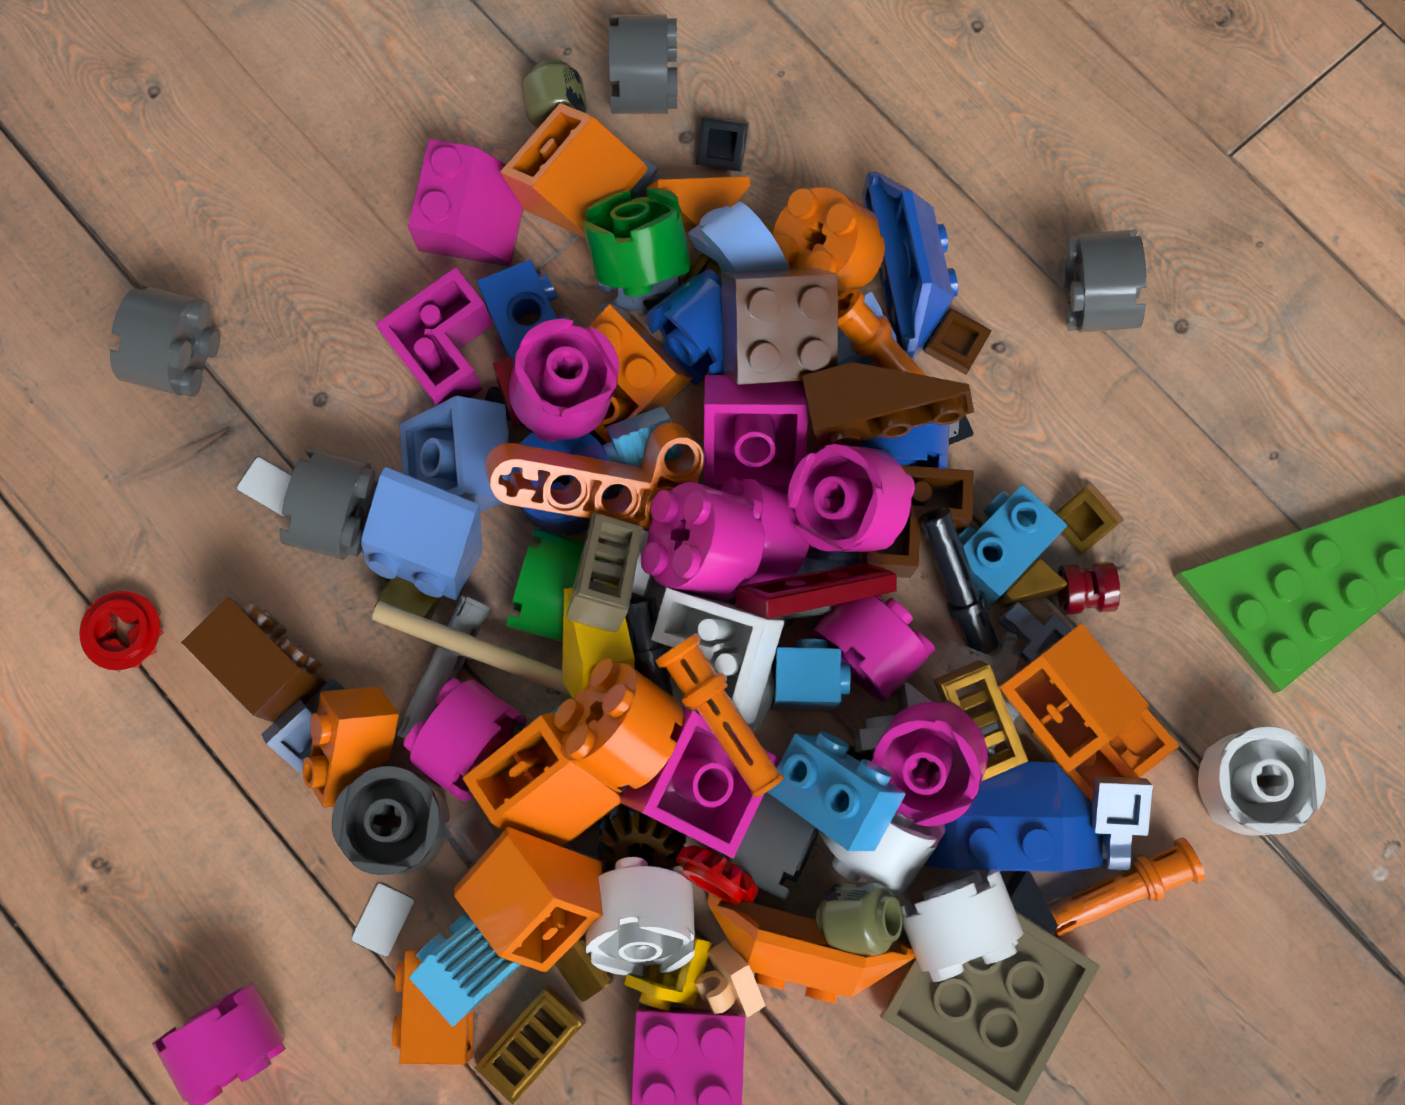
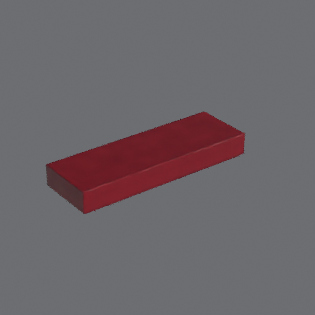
[736,562,897,619]

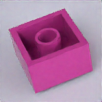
[704,375,809,493]
[619,708,781,859]
[631,1006,745,1105]

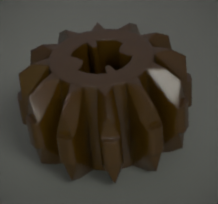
[598,803,687,872]

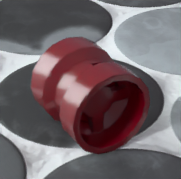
[1057,562,1120,615]

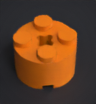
[772,187,885,296]
[553,658,684,792]

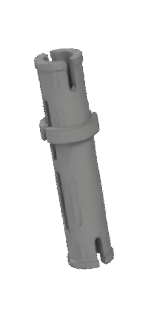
[395,595,491,739]

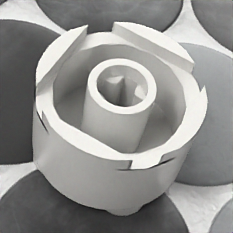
[1198,727,1326,836]
[818,813,945,896]
[586,857,695,976]
[900,869,1024,982]

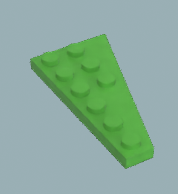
[1174,495,1405,693]

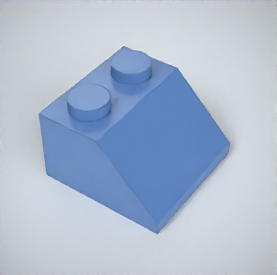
[399,396,509,512]
[361,467,482,601]

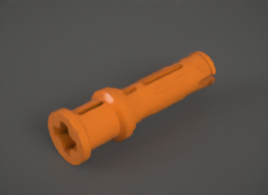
[838,288,927,376]
[655,633,784,798]
[1047,837,1206,937]

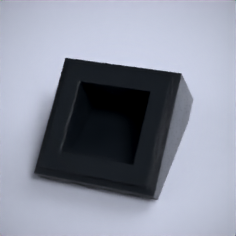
[695,116,750,172]
[1006,871,1058,933]

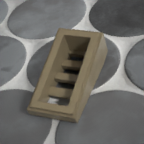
[566,512,644,632]

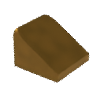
[1055,483,1124,555]
[997,559,1067,608]
[374,576,442,620]
[555,937,613,1002]

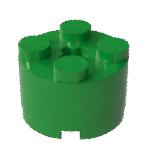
[582,188,691,297]
[506,529,600,642]

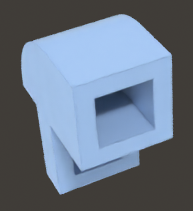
[688,201,790,272]

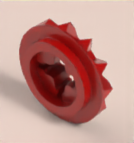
[79,591,164,672]
[676,845,759,905]

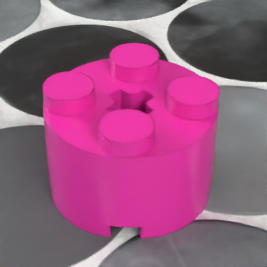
[509,319,619,442]
[788,444,915,552]
[721,477,810,586]
[641,482,765,600]
[812,595,936,702]
[404,678,527,802]
[871,702,988,826]
[152,982,286,1105]

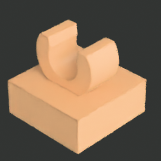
[694,940,765,1018]

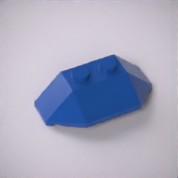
[862,171,958,361]
[924,761,1103,872]

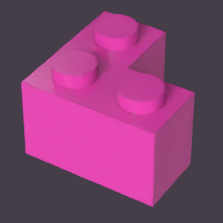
[375,267,493,406]

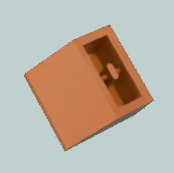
[500,103,648,238]
[586,304,693,443]
[999,623,1149,773]
[462,712,624,847]
[454,827,603,972]

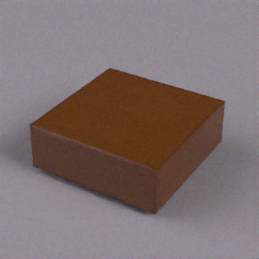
[924,308,992,375]

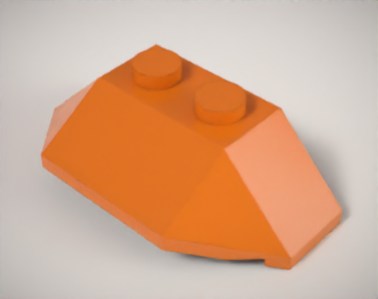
[707,894,915,1004]

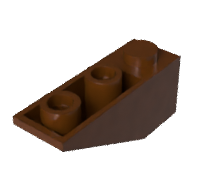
[802,362,974,449]

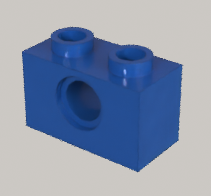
[477,259,567,362]

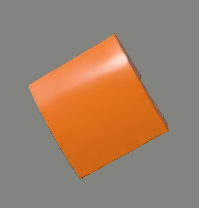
[1032,708,1180,802]

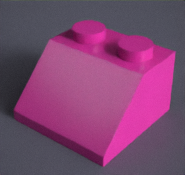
[408,139,524,267]

